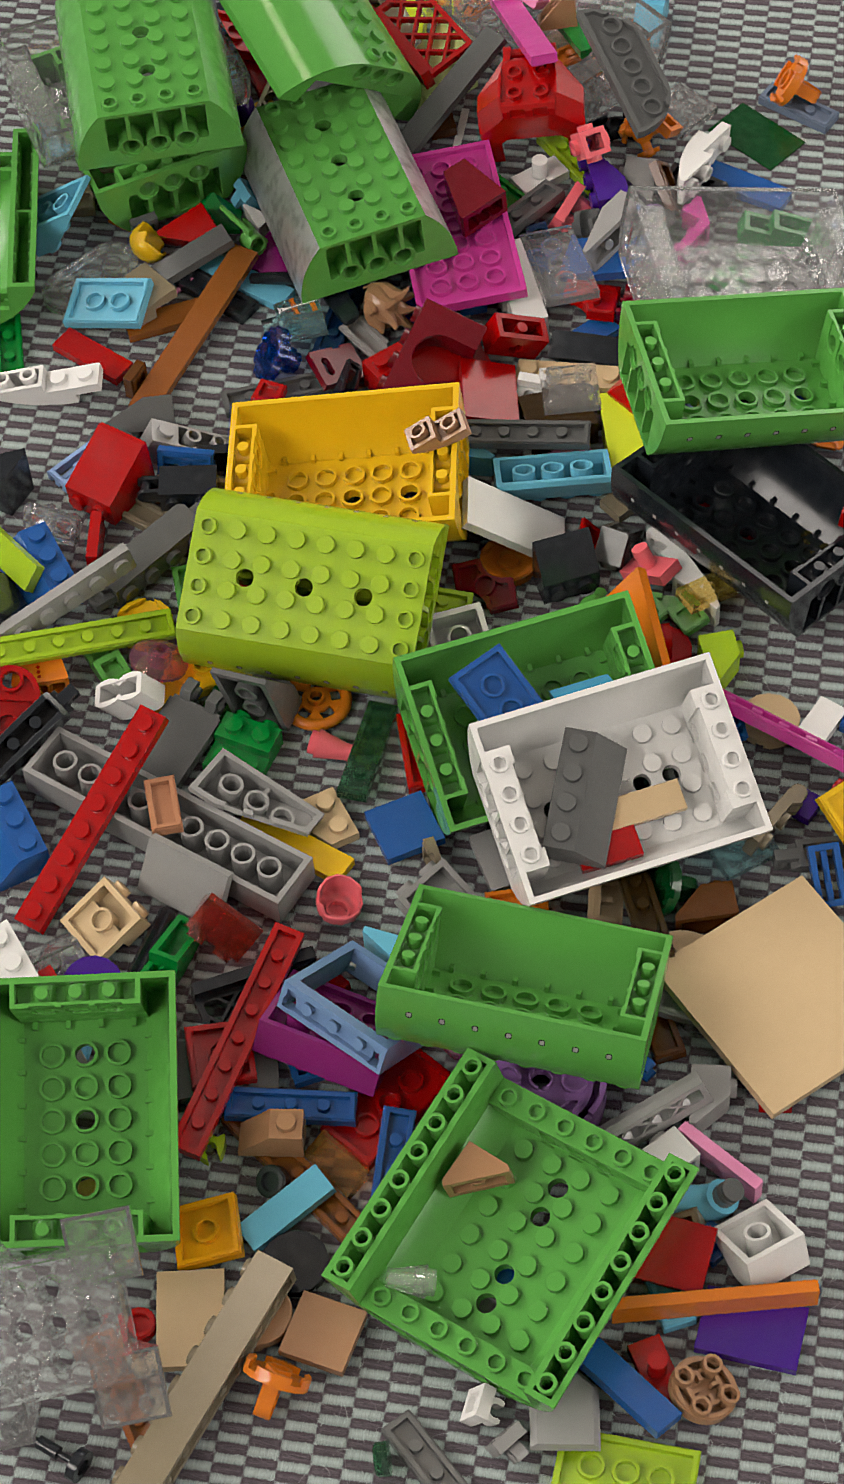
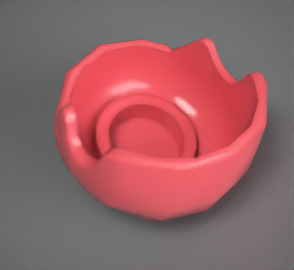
[316,874,363,926]

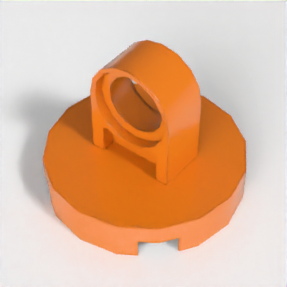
[770,54,822,107]
[243,1353,312,1421]

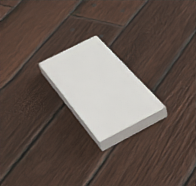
[462,476,565,558]

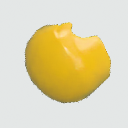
[129,221,167,264]

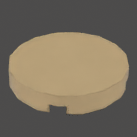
[745,693,800,749]

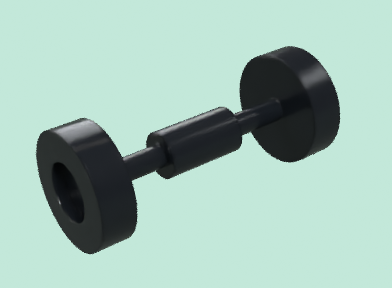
[4,1412,93,1484]

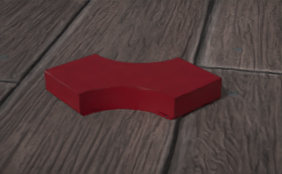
[451,558,520,615]

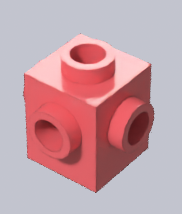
[569,123,611,164]

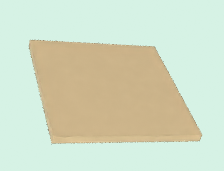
[664,875,844,1119]

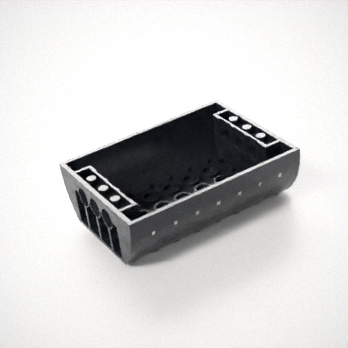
[611,400,844,637]

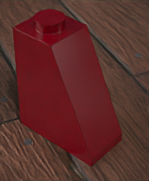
[443,158,508,238]

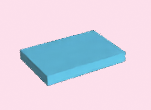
[63,278,154,329]

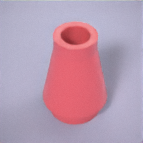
[307,729,353,762]

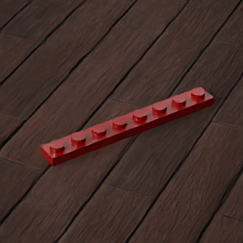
[14,704,169,935]
[178,922,305,1161]

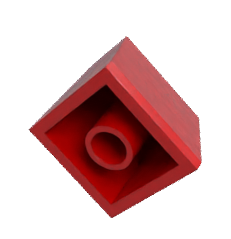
[65,422,155,526]

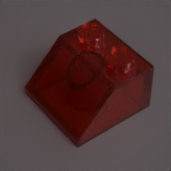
[183,893,264,964]

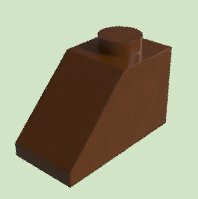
[674,880,739,934]

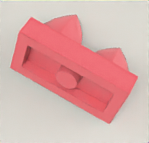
[548,181,591,237]

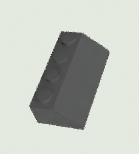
[542,727,627,869]

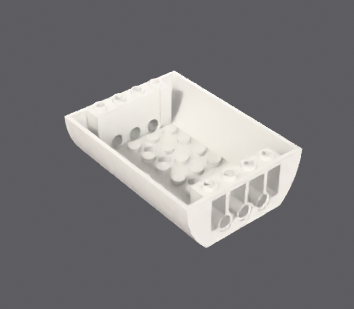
[468,652,773,907]

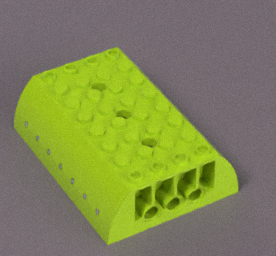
[175,488,449,699]

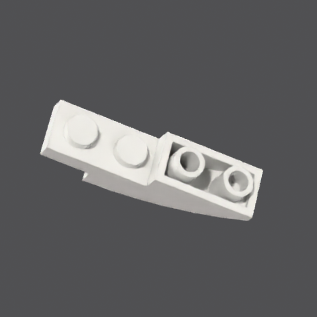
[676,122,731,203]
[0,362,103,405]

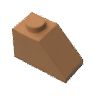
[238,1109,307,1157]

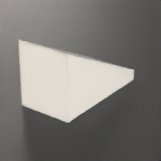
[243,204,270,236]

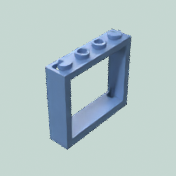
[277,940,423,1075]

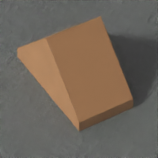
[537,0,578,31]
[442,1141,515,1198]

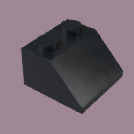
[532,527,600,604]

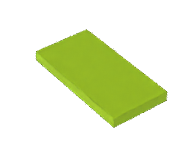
[551,1432,702,1484]

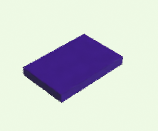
[693,1285,810,1376]

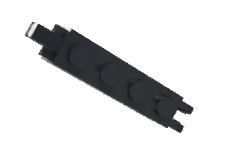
[0,683,80,785]

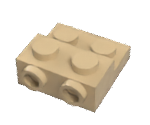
[60,876,151,959]

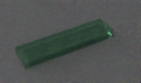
[336,700,398,803]

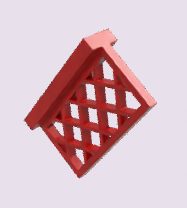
[371,0,473,90]

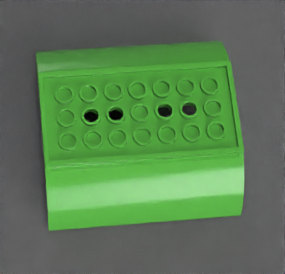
[321,1048,700,1412]

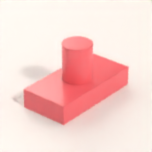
[619,542,682,586]

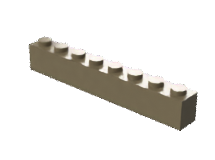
[112,1250,297,1484]

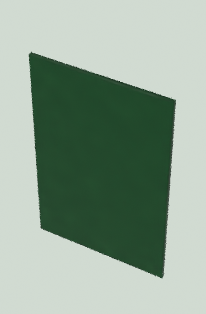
[708,103,806,171]

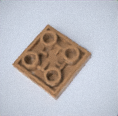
[278,1290,368,1377]

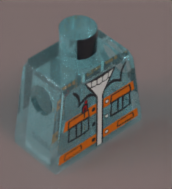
[261,296,329,343]

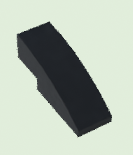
[547,330,619,366]

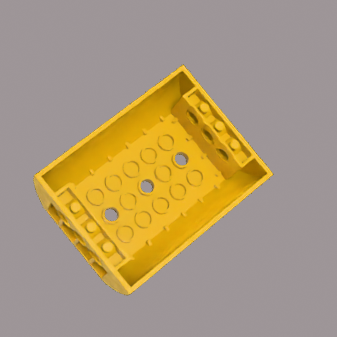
[225,382,470,542]

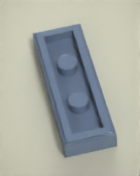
[758,81,840,134]

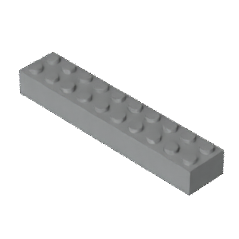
[22,726,315,923]

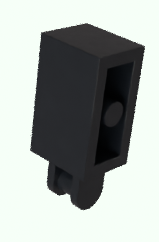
[137,464,219,511]

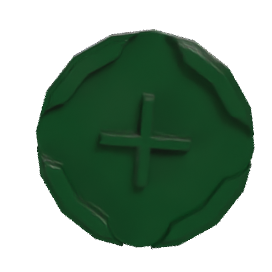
[649,861,699,916]

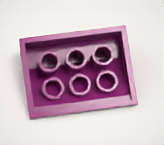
[252,969,388,1097]

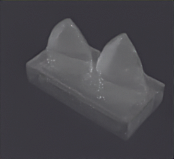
[23,501,82,546]

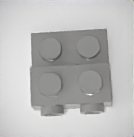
[394,858,478,916]

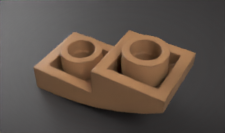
[404,407,472,454]

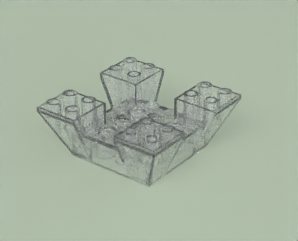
[0,1205,172,1451]

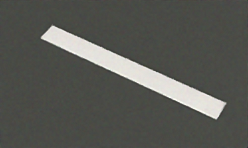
[453,108,470,146]

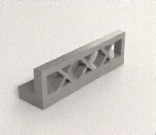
[599,1070,714,1146]

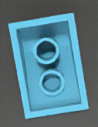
[36,175,91,257]

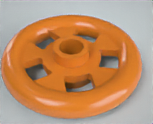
[290,681,352,731]

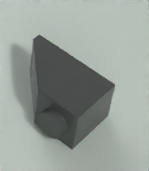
[595,521,643,570]

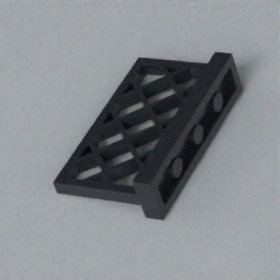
[191,946,317,1025]

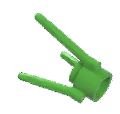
[219,205,268,255]

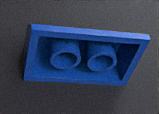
[0,521,83,605]
[0,781,50,892]

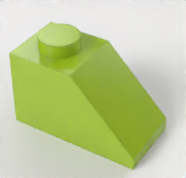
[697,629,744,689]

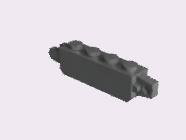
[86,500,201,613]

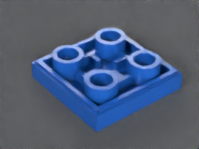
[364,790,446,865]

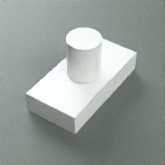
[510,154,569,194]

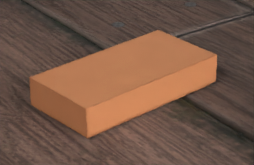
[143,775,184,836]

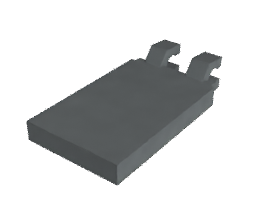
[141,677,227,789]

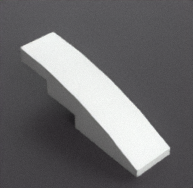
[646,526,720,627]

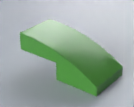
[83,649,132,682]

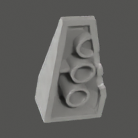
[188,748,325,837]

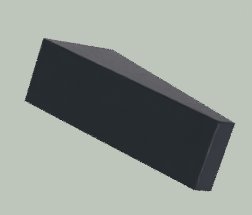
[332,358,363,394]

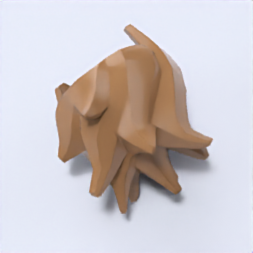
[363,282,416,334]

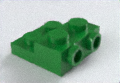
[202,710,283,775]

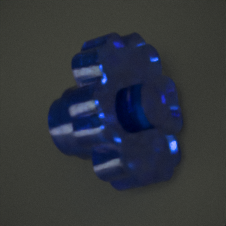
[253,325,302,381]

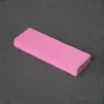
[678,1121,763,1204]

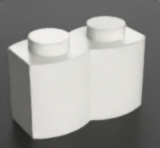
[95,671,165,720]

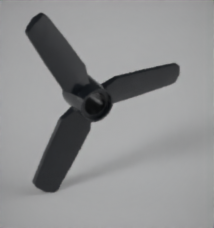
[249,271,360,326]

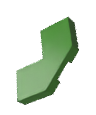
[652,592,710,637]

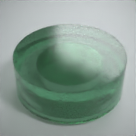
[372,1440,392,1478]

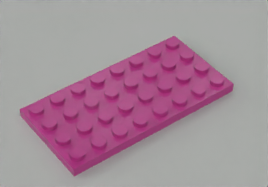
[408,140,528,311]

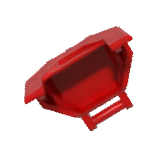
[477,42,589,162]

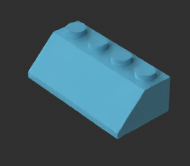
[493,449,612,501]

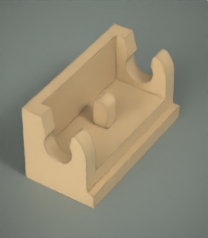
[587,880,623,925]

